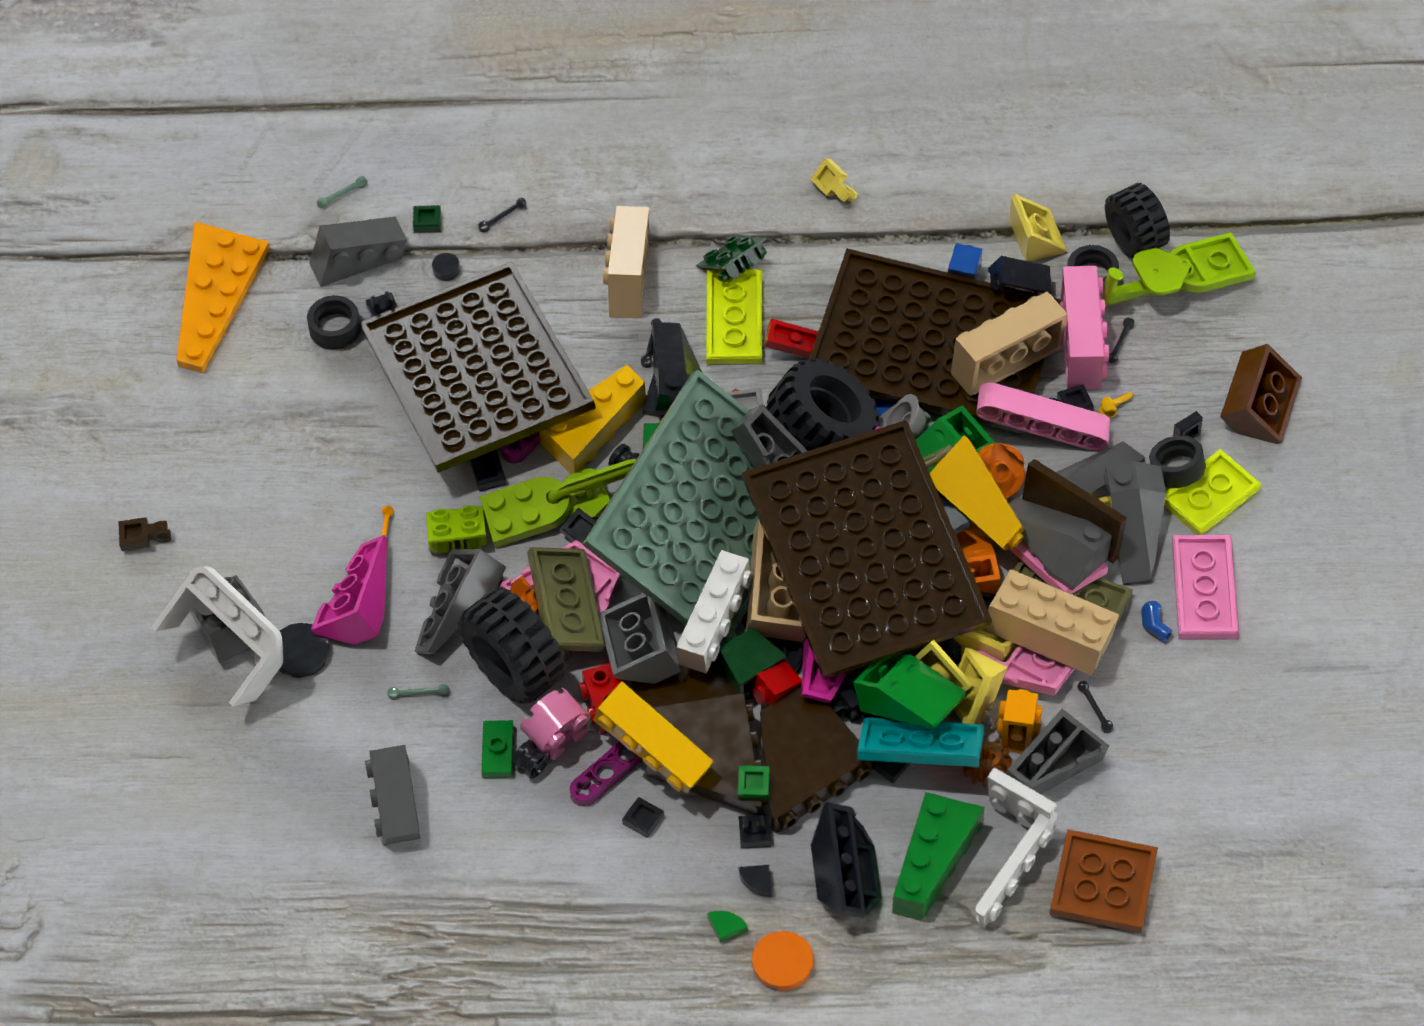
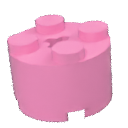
[520,689,589,760]

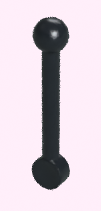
[478,198,527,233]
[1108,317,1134,363]
[641,318,662,368]
[1077,680,1113,733]

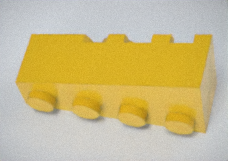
[539,365,646,474]
[593,682,714,793]

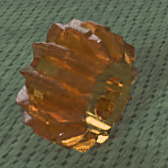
[961,735,1012,788]

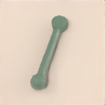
[317,176,367,208]
[387,684,449,700]

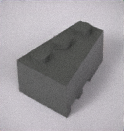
[309,216,407,287]
[1006,708,1109,794]
[365,745,421,845]

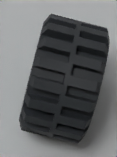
[1104,182,1170,258]

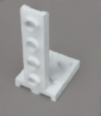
[975,768,1057,928]

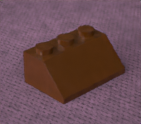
[1220,344,1302,444]

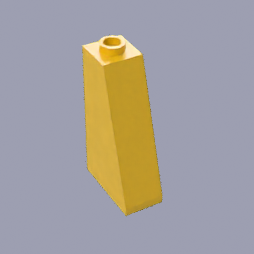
[930,435,1025,551]

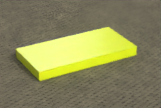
[706,269,762,365]

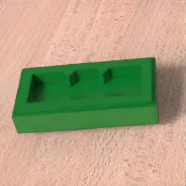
[481,720,514,778]

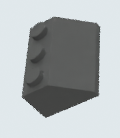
[599,593,681,684]

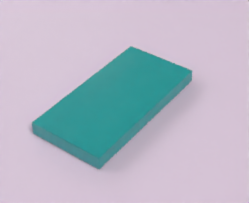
[857,718,984,767]

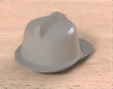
[879,394,931,440]

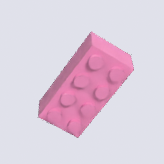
[1060,266,1109,390]

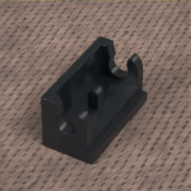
[988,256,1052,295]

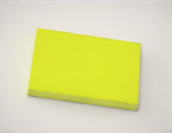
[1164,449,1261,535]

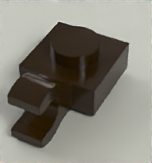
[118,517,171,551]

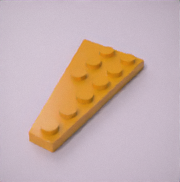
[176,221,270,374]

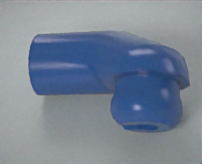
[1141,601,1173,642]

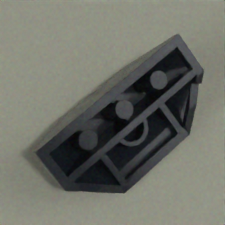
[811,802,882,918]

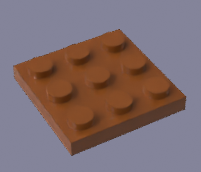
[1049,829,1158,933]

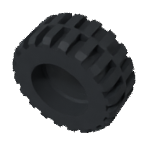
[767,359,879,451]
[458,588,566,704]

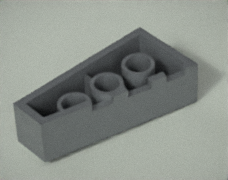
[731,404,807,468]

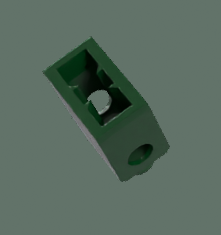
[719,627,786,697]

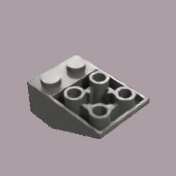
[190,575,265,663]

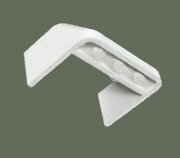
[151,566,283,706]

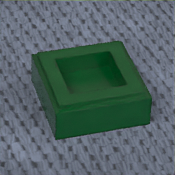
[413,205,441,233]

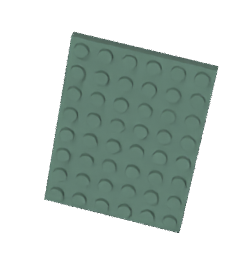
[582,369,758,648]

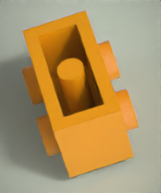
[997,689,1043,754]

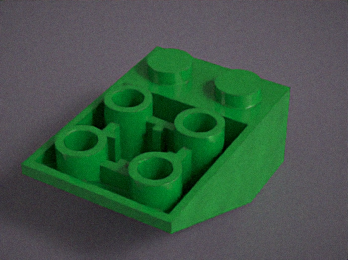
[915,405,995,473]
[853,653,967,729]

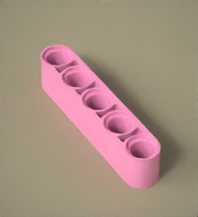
[976,383,1111,451]

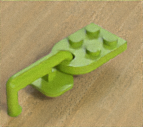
[1101,232,1256,305]
[480,459,636,548]

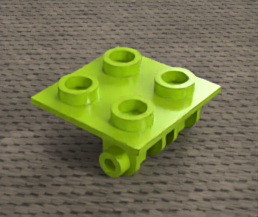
[426,505,487,554]

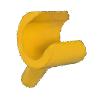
[1099,392,1133,419]

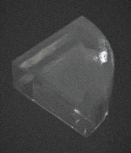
[984,699,1001,730]

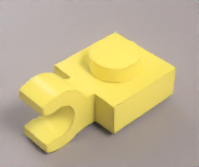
[810,158,858,203]

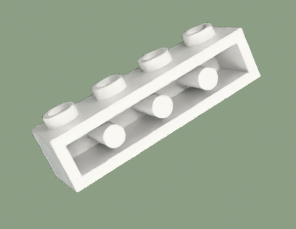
[676,550,753,673]

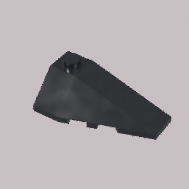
[652,322,702,415]

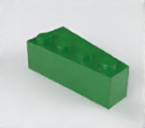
[892,792,985,921]

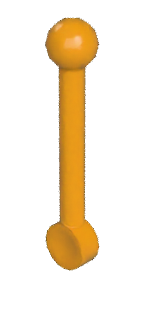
[381,505,394,538]

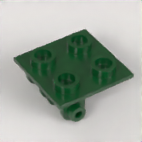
[696,235,767,283]

